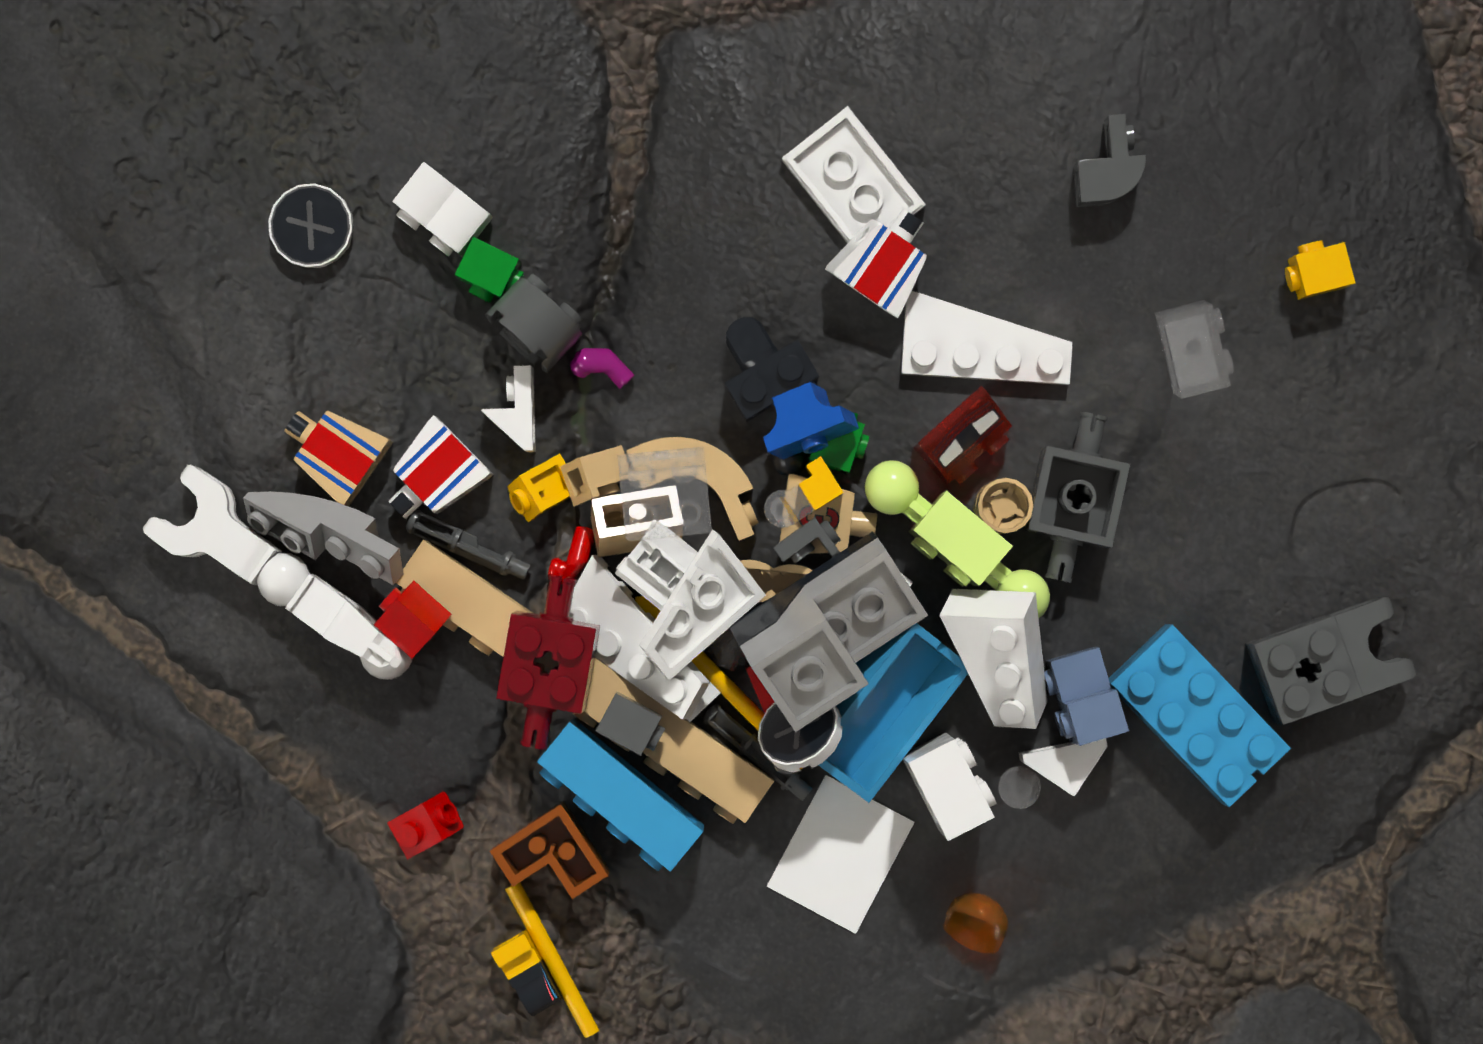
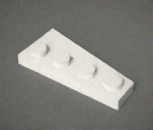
[901,291,1072,385]
[569,555,710,719]

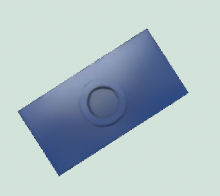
[763,382,859,459]

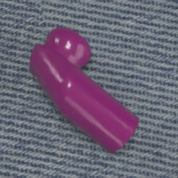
[570,348,635,389]

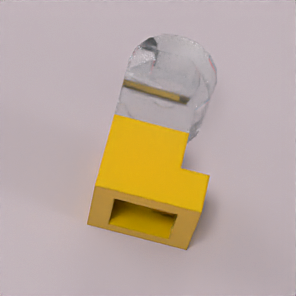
[764,456,844,528]

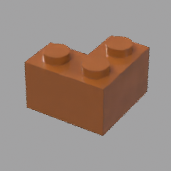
[490,800,610,899]

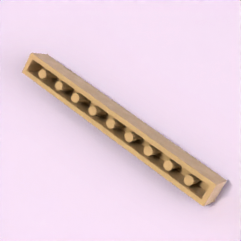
[396,540,774,824]

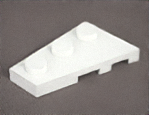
[639,529,766,680]

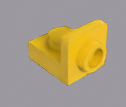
[507,453,570,522]

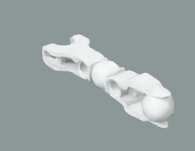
[143,465,413,679]

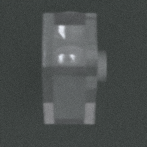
[1155,300,1234,399]

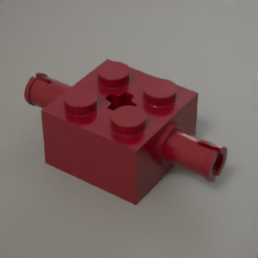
[496,575,600,749]

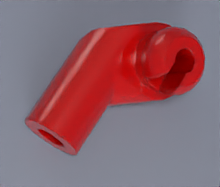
[548,526,594,585]

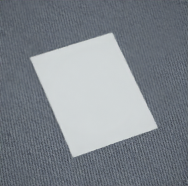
[767,775,915,934]

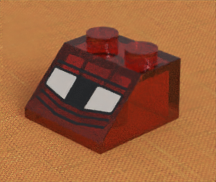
[913,386,1012,485]

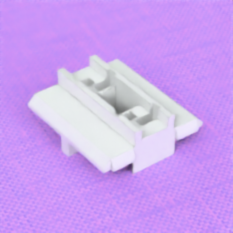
[615,520,698,611]

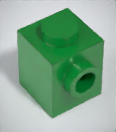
[455,237,524,303]
[808,411,870,474]

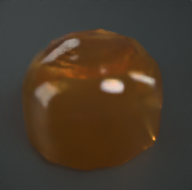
[943,892,1009,954]

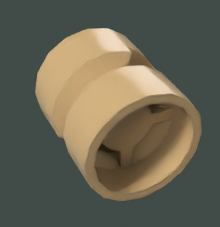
[973,478,1033,534]

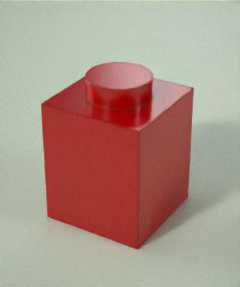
[373,580,452,659]

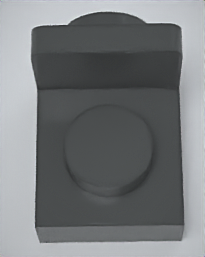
[772,518,841,563]

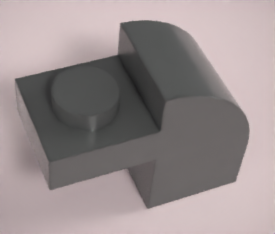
[1073,114,1146,208]

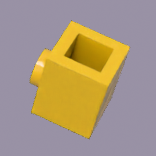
[1285,240,1355,300]

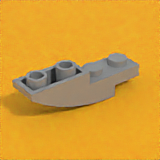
[243,491,404,585]

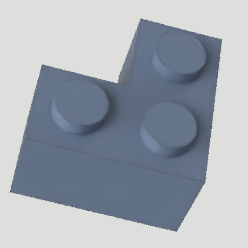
[1044,647,1129,746]

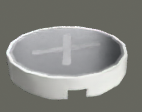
[268,184,353,268]
[758,702,843,772]

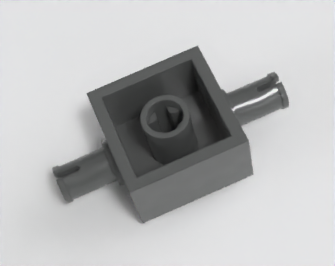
[1024,412,1130,583]

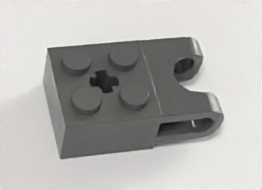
[1245,597,1417,725]

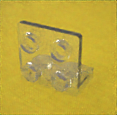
[617,447,712,541]

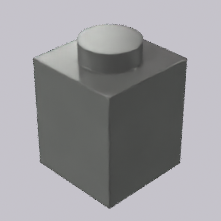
[596,692,665,756]

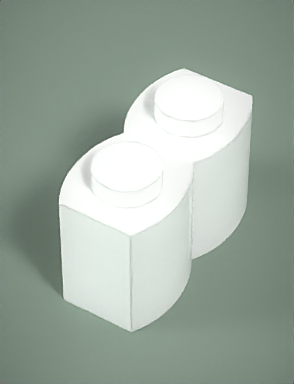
[392,162,493,257]

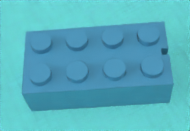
[818,623,968,803]
[1108,624,1291,807]
[537,718,704,872]

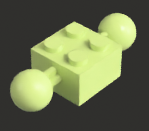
[865,460,1050,618]

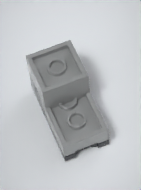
[730,531,928,732]

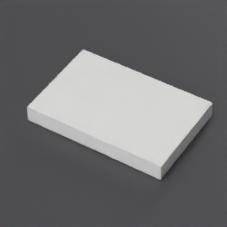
[782,106,926,243]

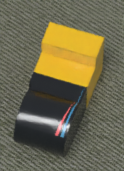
[491,929,562,1017]

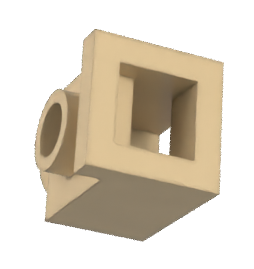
[560,445,633,506]

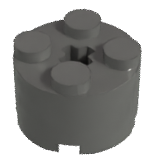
[485,274,582,373]

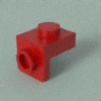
[387,791,464,860]

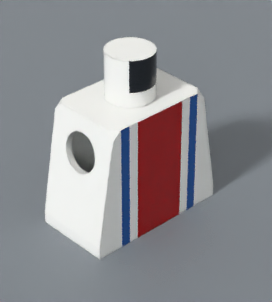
[825,209,927,318]
[388,415,494,519]

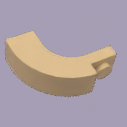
[626,437,759,541]

